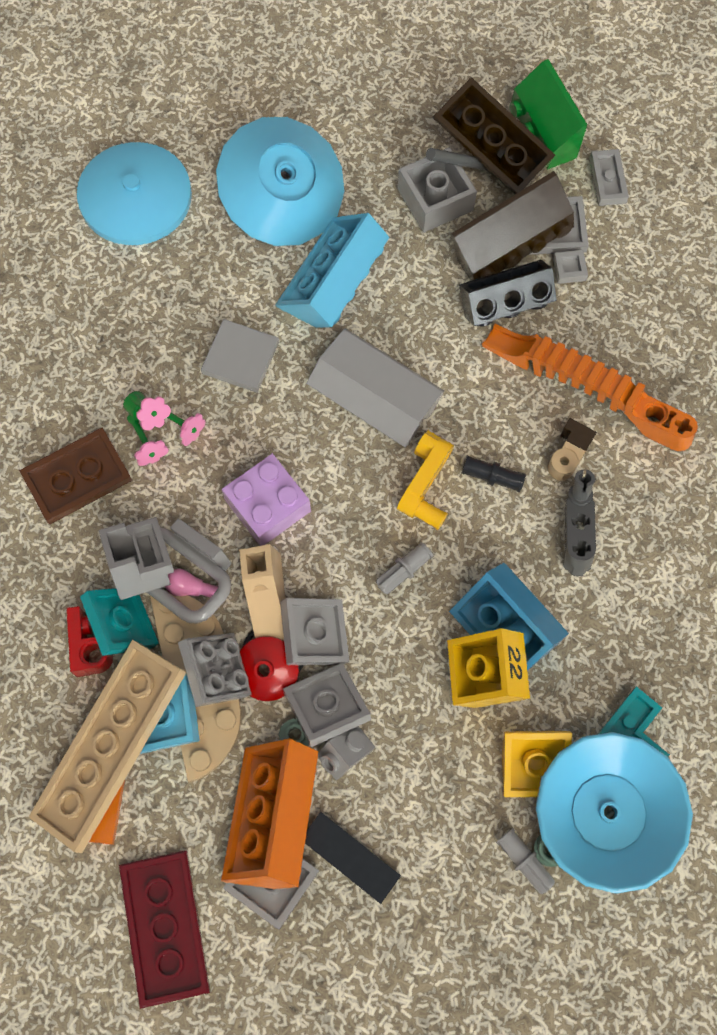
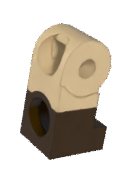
[548,418,597,481]

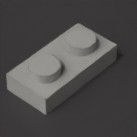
[589,149,629,206]

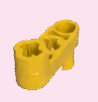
[397,430,454,530]

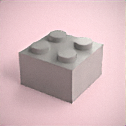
[397,147,477,233]

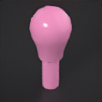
[165,569,218,597]

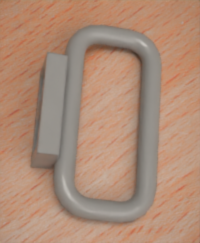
[147,518,232,624]

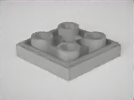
[201,319,279,393]
[178,633,252,707]

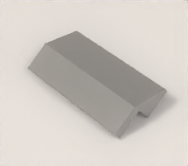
[306,328,444,447]

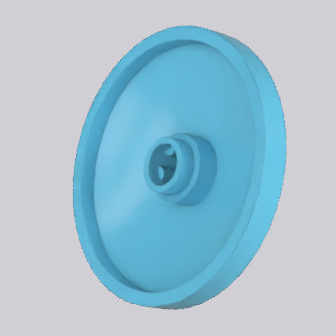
[77,142,192,245]

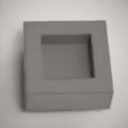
[553,250,588,284]

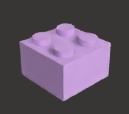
[222,453,311,546]

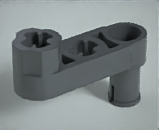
[563,470,596,576]

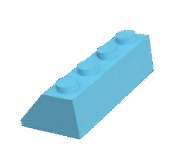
[275,213,389,328]

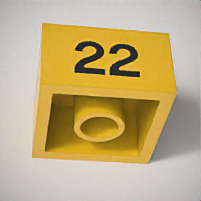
[447,628,530,708]

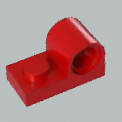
[66,606,114,677]

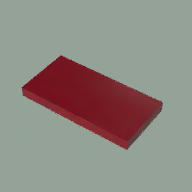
[119,850,211,1009]

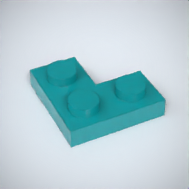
[598,686,670,757]

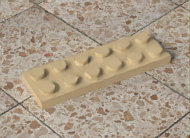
[29,640,186,853]

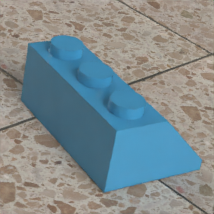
[449,563,569,671]

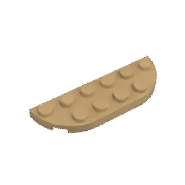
[150,591,241,783]

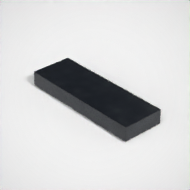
[305,812,401,904]

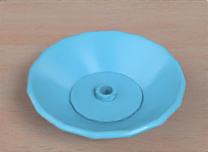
[216,117,345,246]
[536,732,693,894]

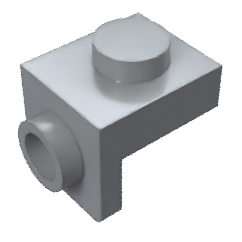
[318,726,376,780]

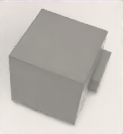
[99,517,174,600]

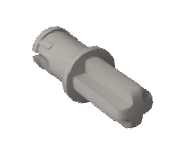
[376,542,434,594]
[496,828,555,894]

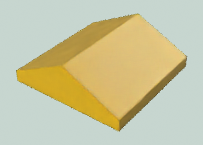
[502,731,572,797]

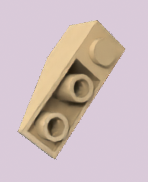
[239,544,285,641]

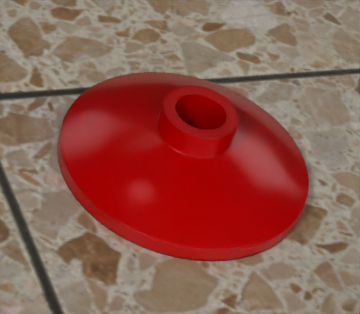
[239,636,299,701]

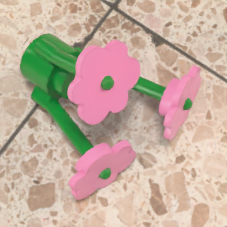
[123,391,205,466]

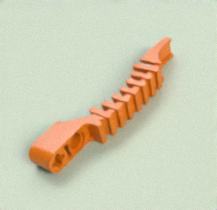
[482,324,698,451]

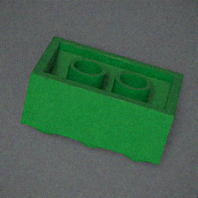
[509,59,588,170]

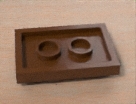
[19,427,133,525]

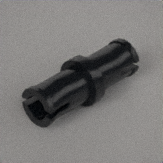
[461,455,526,492]

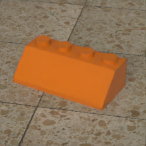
[221,738,319,889]

